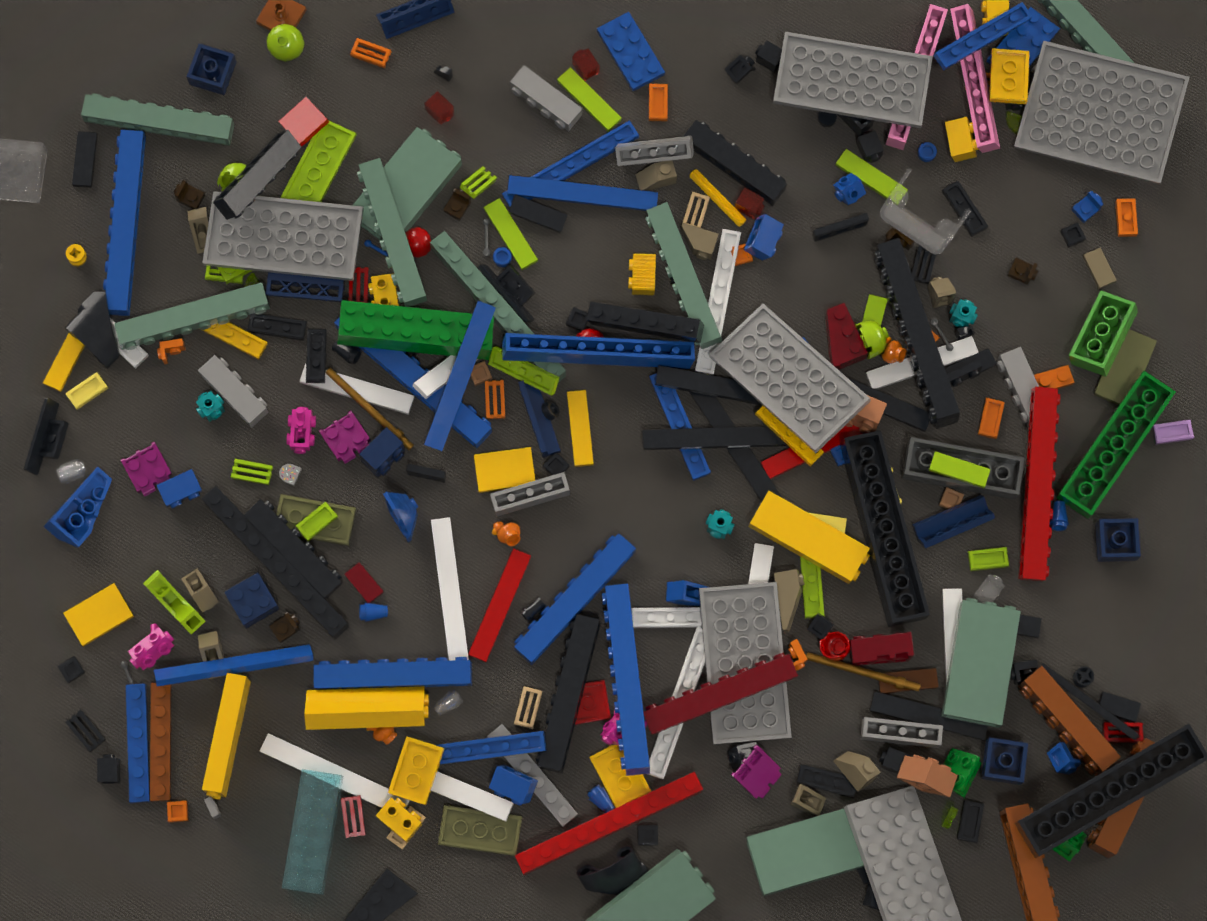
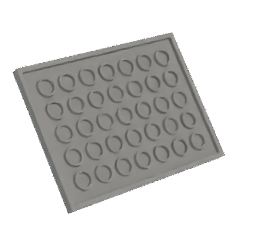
[1014,41,1190,185]

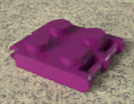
[319,410,371,464]
[120,442,172,496]
[731,744,782,799]

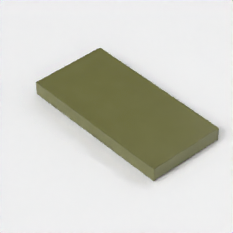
[1094,329,1157,405]
[276,494,357,546]
[438,805,522,856]

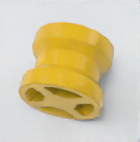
[66,244,87,266]

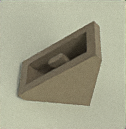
[791,784,826,816]

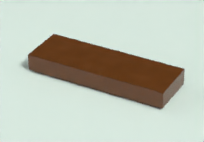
[878,668,939,694]

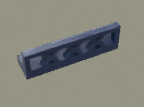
[376,0,455,39]
[266,272,345,302]
[518,380,561,458]
[912,495,995,549]

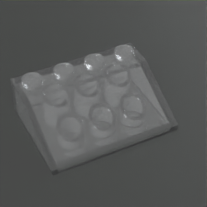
[0,138,48,203]

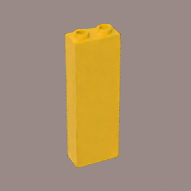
[748,491,870,584]
[202,673,251,800]
[304,686,429,730]

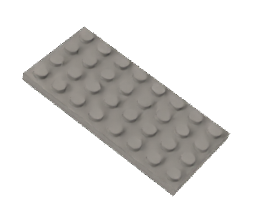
[773,32,933,128]
[202,191,364,281]
[709,304,871,453]
[699,582,792,745]
[844,786,962,921]

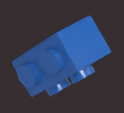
[744,214,784,261]
[157,469,202,509]
[489,764,538,805]

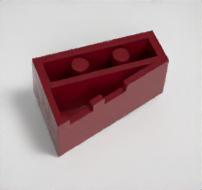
[825,303,868,370]
[850,632,914,666]

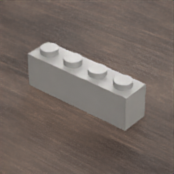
[510,65,582,132]
[615,136,694,166]
[996,347,1039,428]
[198,355,268,428]
[490,472,570,517]
[860,717,943,748]

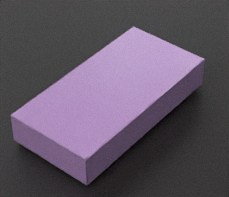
[1152,420,1194,445]

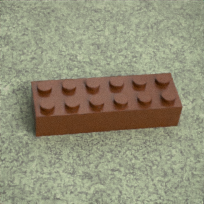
[1018,666,1121,776]
[1087,738,1155,858]
[999,803,1060,921]

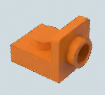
[157,338,186,364]
[788,639,808,671]

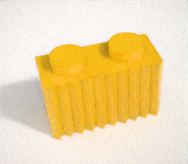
[628,254,656,296]

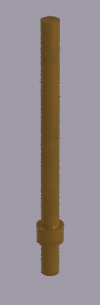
[325,368,414,450]
[806,652,921,692]

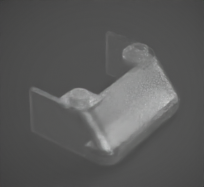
[880,168,971,254]

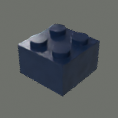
[186,44,237,95]
[359,427,405,478]
[1095,518,1141,562]
[224,573,279,629]
[981,737,1028,785]

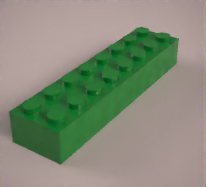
[337,300,494,360]
[1056,371,1176,519]

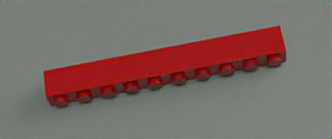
[1019,386,1060,581]
[515,772,703,876]

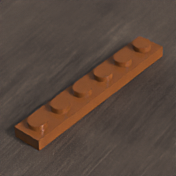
[150,683,171,802]

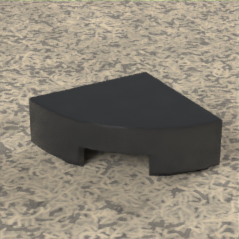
[434,65,453,82]
[955,326,975,340]

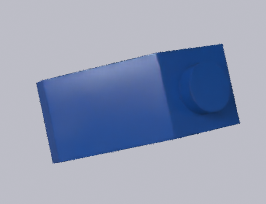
[666,580,710,606]

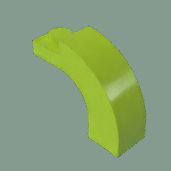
[143,570,206,635]

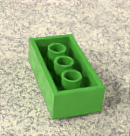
[1069,291,1138,377]

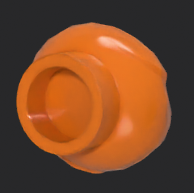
[881,337,906,364]
[492,521,521,546]
[366,727,397,745]

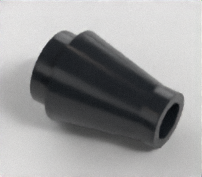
[332,341,362,364]

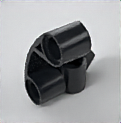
[64,292,120,369]
[576,846,649,895]

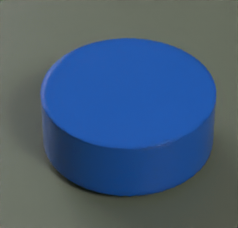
[917,142,937,162]
[493,247,512,267]

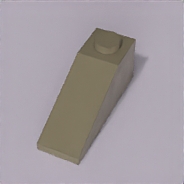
[774,569,805,633]

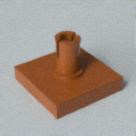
[256,0,307,31]

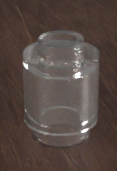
[56,459,87,483]

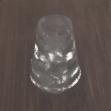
[433,689,464,716]

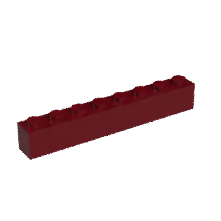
[643,652,798,735]

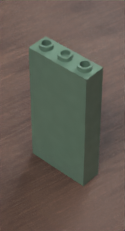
[352,127,462,240]
[941,598,1021,728]
[746,809,864,897]
[585,849,716,921]

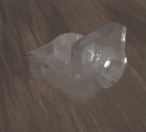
[973,574,1005,604]

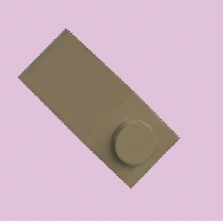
[635,160,677,191]
[187,207,209,254]
[681,223,719,260]
[927,277,956,308]
[181,568,219,613]
[198,631,224,679]
[833,751,881,792]

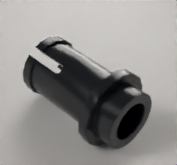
[520,597,546,621]

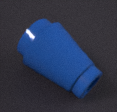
[1049,501,1069,531]
[359,603,388,622]
[587,784,615,813]

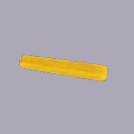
[690,169,746,227]

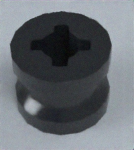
[1072,666,1094,688]

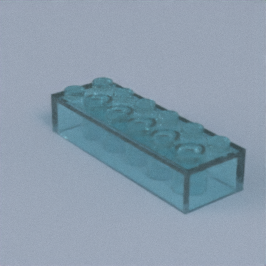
[282,769,344,895]

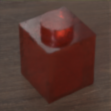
[572,48,600,81]
[424,91,454,125]
[735,188,765,219]

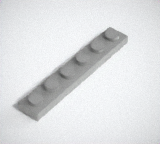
[487,724,578,827]

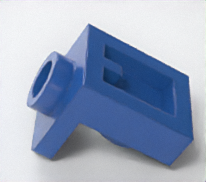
[1071,191,1103,223]
[1047,742,1081,774]

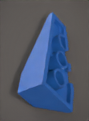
[43,467,112,548]
[383,492,419,542]

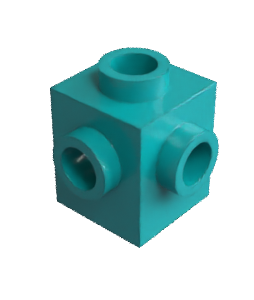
[949,299,978,328]
[196,391,225,422]
[706,510,735,539]

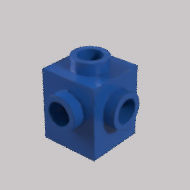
[833,173,867,205]

